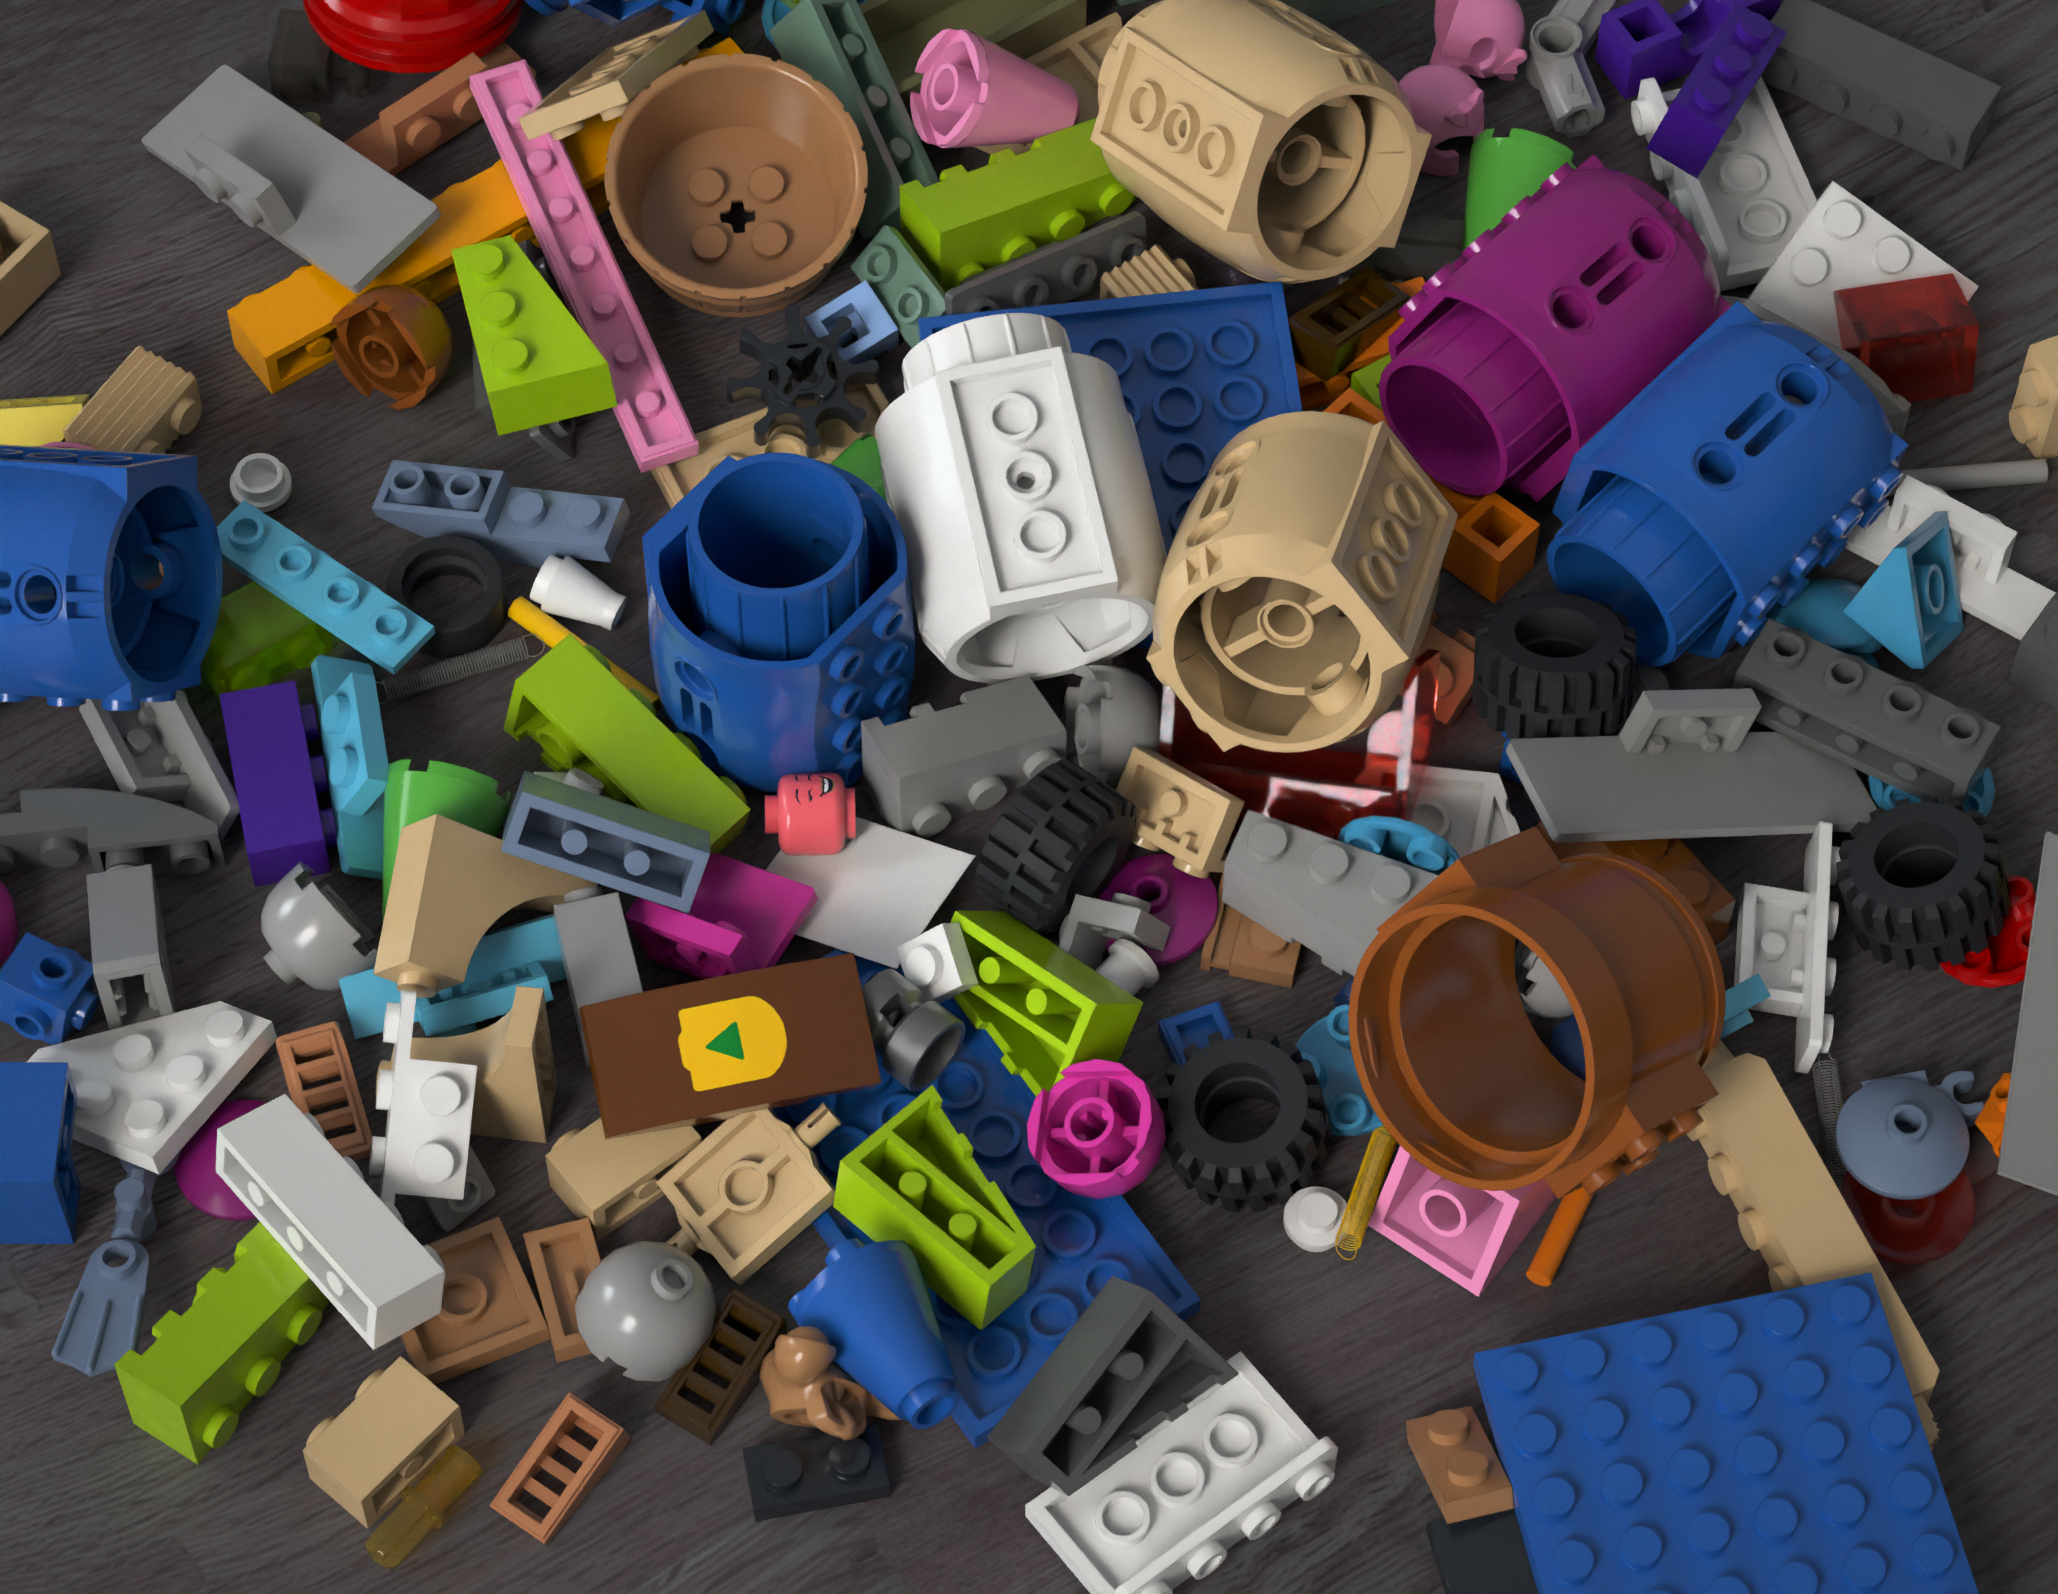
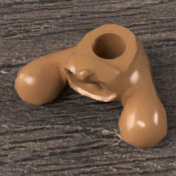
[759,1326,902,1441]

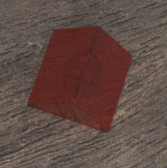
[1833,273,1979,402]

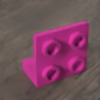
[625,853,818,980]

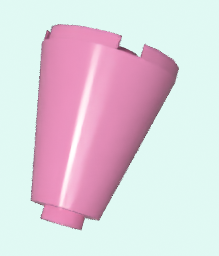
[910,28,1080,148]

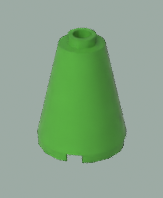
[1461,128,1577,256]
[382,759,513,922]

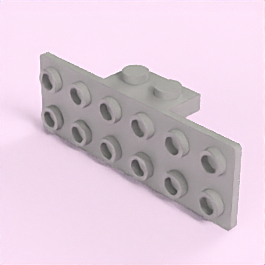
[142,65,441,294]
[1506,688,1877,843]

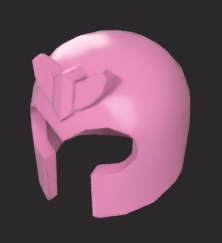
[1429,0,1527,81]
[1399,63,1485,176]

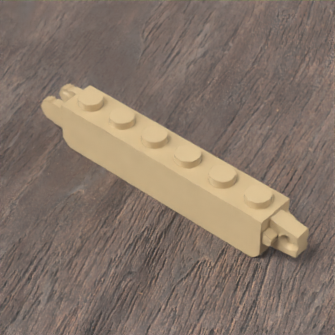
[1687,1039,1940,1452]

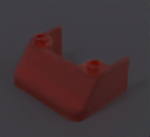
[1158,649,1441,840]

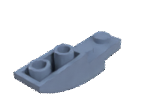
[372,460,631,568]

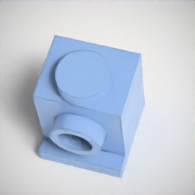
[804,280,898,364]

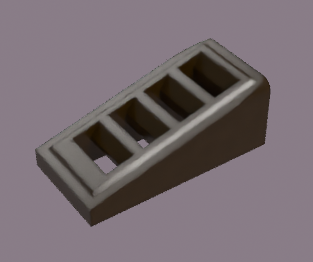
[1289,267,1412,381]
[654,1288,788,1445]

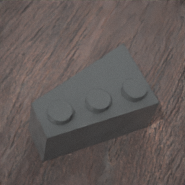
[987,1275,1239,1496]

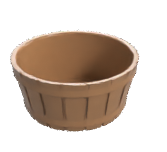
[604,53,868,318]

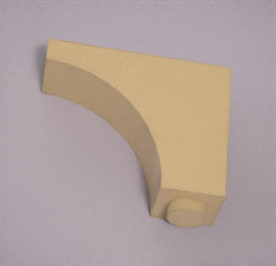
[373,814,598,998]
[376,985,558,1143]

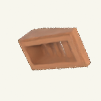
[275,1021,372,1161]
[489,1392,632,1546]

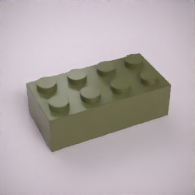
[859,0,1087,123]

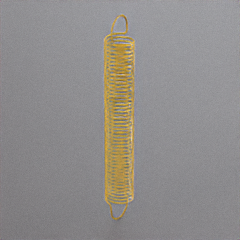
[1335,1126,1397,1260]

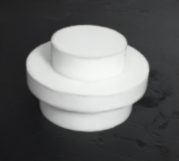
[230,453,292,512]
[1283,1186,1351,1252]

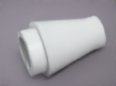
[530,554,628,631]

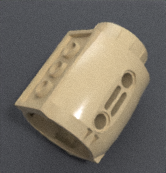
[1090,0,1432,284]
[1146,411,1458,753]

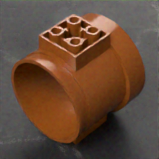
[1348,826,1726,1199]

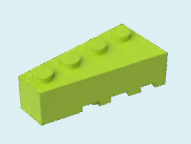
[899,117,1137,292]
[503,634,751,855]
[114,1222,330,1465]

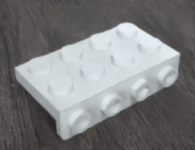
[1631,76,1817,291]
[1025,1351,1338,1594]

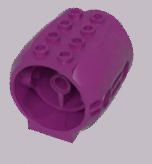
[1379,154,1731,503]

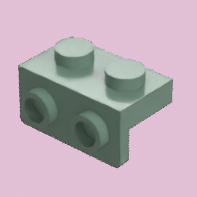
[851,225,946,348]

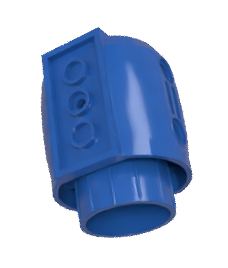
[1547,300,1909,667]
[0,444,223,711]
[642,453,916,793]

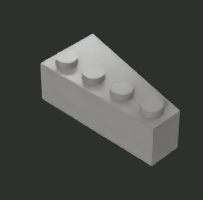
[1222,810,1439,977]

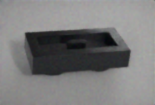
[742,1424,891,1522]

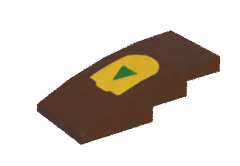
[579,953,881,1140]

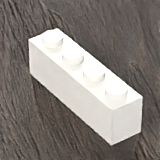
[216,1094,446,1350]

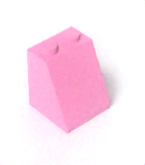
[1368,1146,1557,1297]

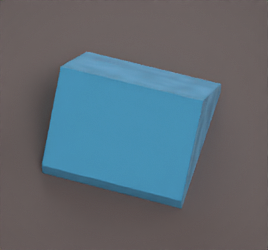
[1843,511,1964,669]

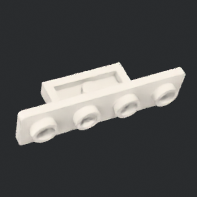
[1846,475,2056,640]
[1734,821,1841,1074]
[369,990,477,1205]

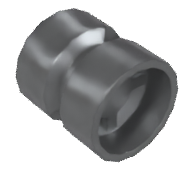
[862,969,966,1092]

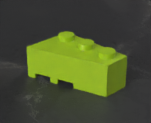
[451,235,618,436]
[950,911,1143,1097]
[833,1084,1036,1331]

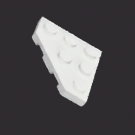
[1747,181,1979,352]
[27,1001,277,1174]

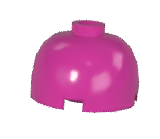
[1027,1059,1166,1199]

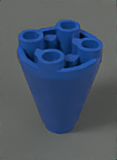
[788,1238,959,1429]

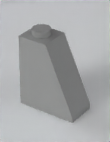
[86,864,176,1030]
[553,887,643,1068]

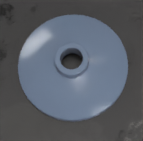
[1835,1078,1970,1200]

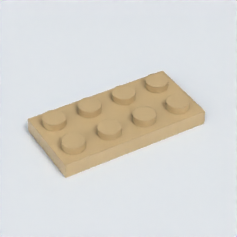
[518,10,714,141]

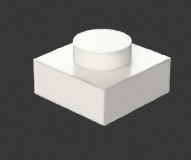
[896,923,978,1004]

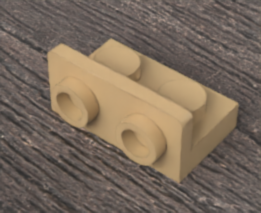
[1116,747,1244,879]

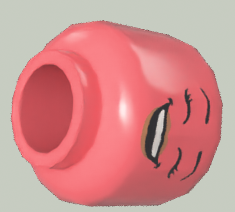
[765,772,856,856]

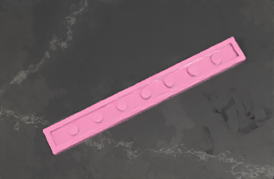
[469,59,699,473]

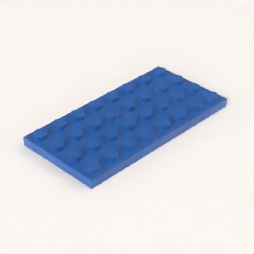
[771,933,1201,1449]

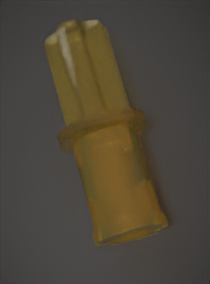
[364,1444,483,1570]

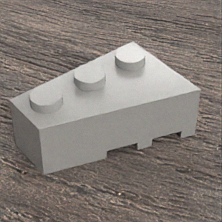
[861,675,1067,838]

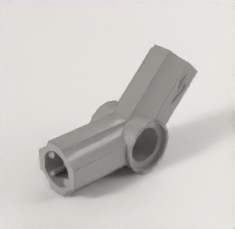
[1525,0,1617,138]

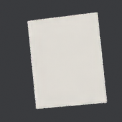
[765,817,975,969]

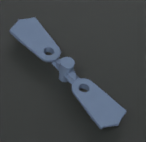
[51,1149,182,1377]

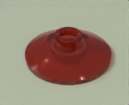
[1841,1170,1975,1264]

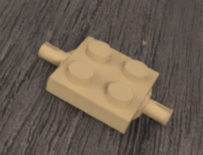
[656,1102,842,1285]

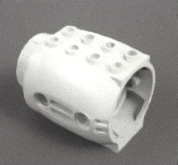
[875,313,1167,686]

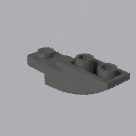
[0,788,226,875]

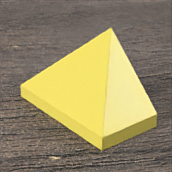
[0,394,90,446]

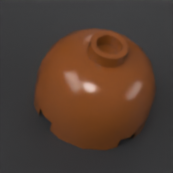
[331,284,454,410]

